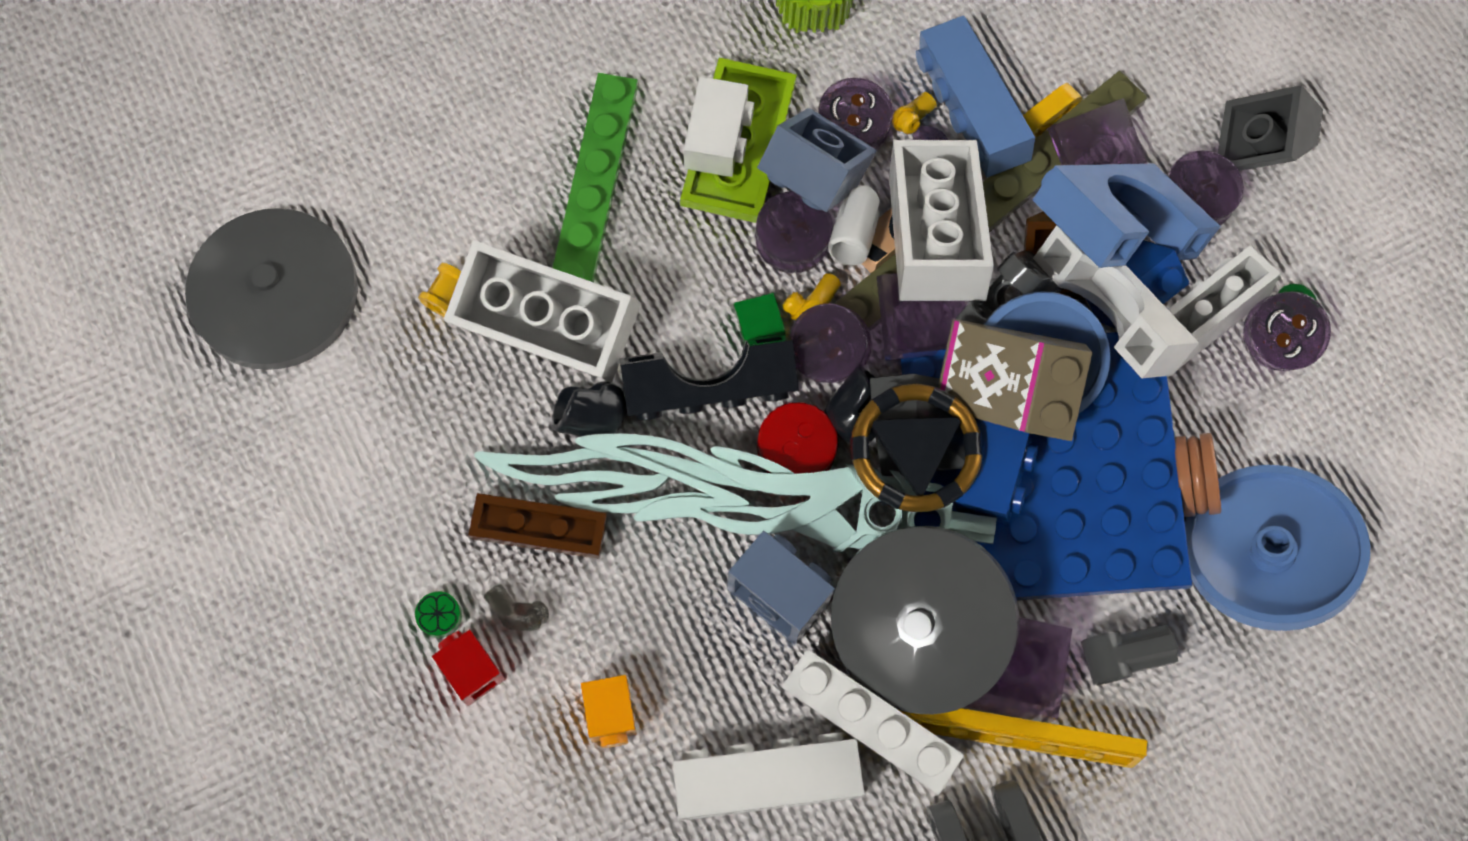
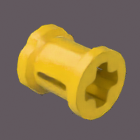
[418,263,461,317]

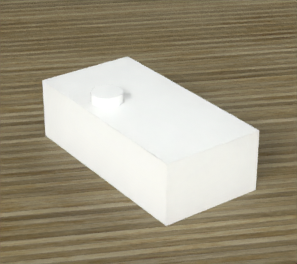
[889,140,994,301]
[443,240,641,382]

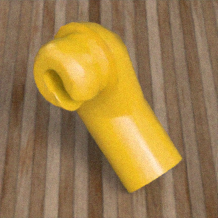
[891,92,937,134]
[782,273,841,321]

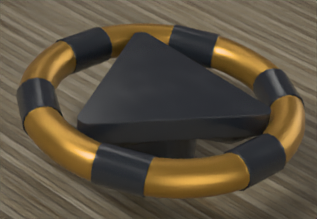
[851,384,983,512]

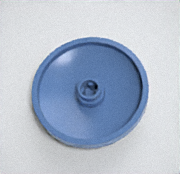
[1185,465,1371,631]

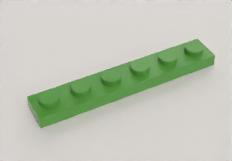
[552,73,638,283]

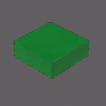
[733,293,785,344]

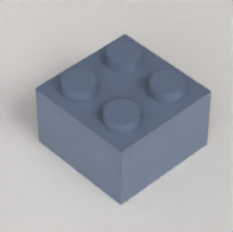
[757,108,877,212]
[727,530,835,646]

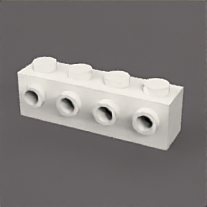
[1165,245,1281,378]

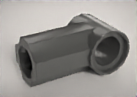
[1081,625,1178,686]

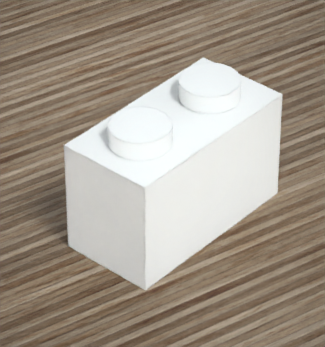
[683,76,754,177]

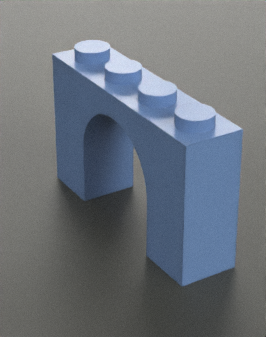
[1033,163,1221,268]

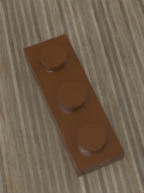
[468,493,608,559]

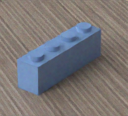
[916,15,1035,177]

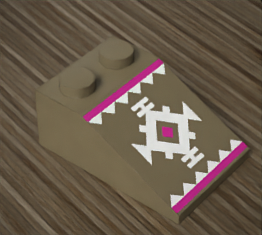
[938,319,1093,441]

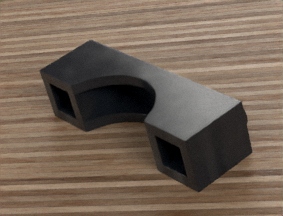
[619,334,799,420]

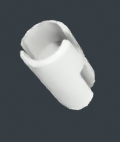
[828,186,880,266]

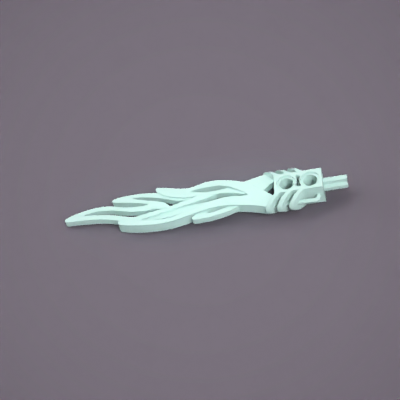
[474,433,997,555]

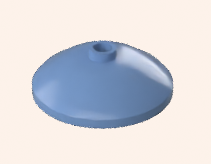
[984,292,1110,414]

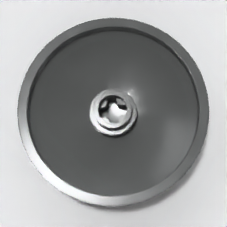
[185,208,358,370]
[831,526,1019,715]

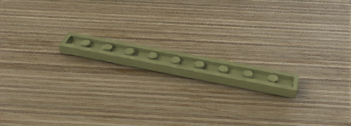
[824,70,1148,344]

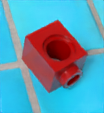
[432,629,506,706]

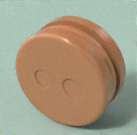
[1175,433,1222,517]

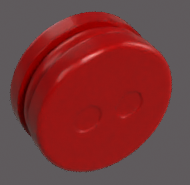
[757,402,838,474]

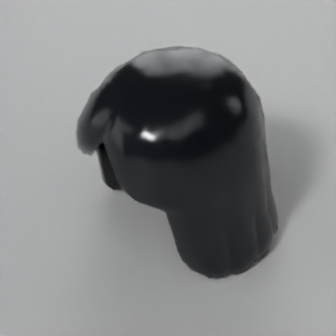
[825,365,876,443]
[552,381,626,437]

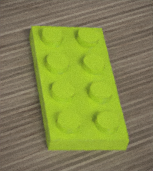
[680,57,797,224]

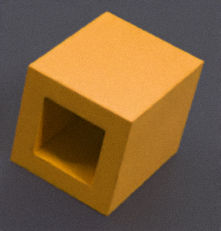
[581,675,637,748]

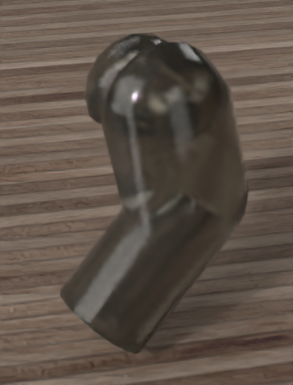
[484,584,549,632]

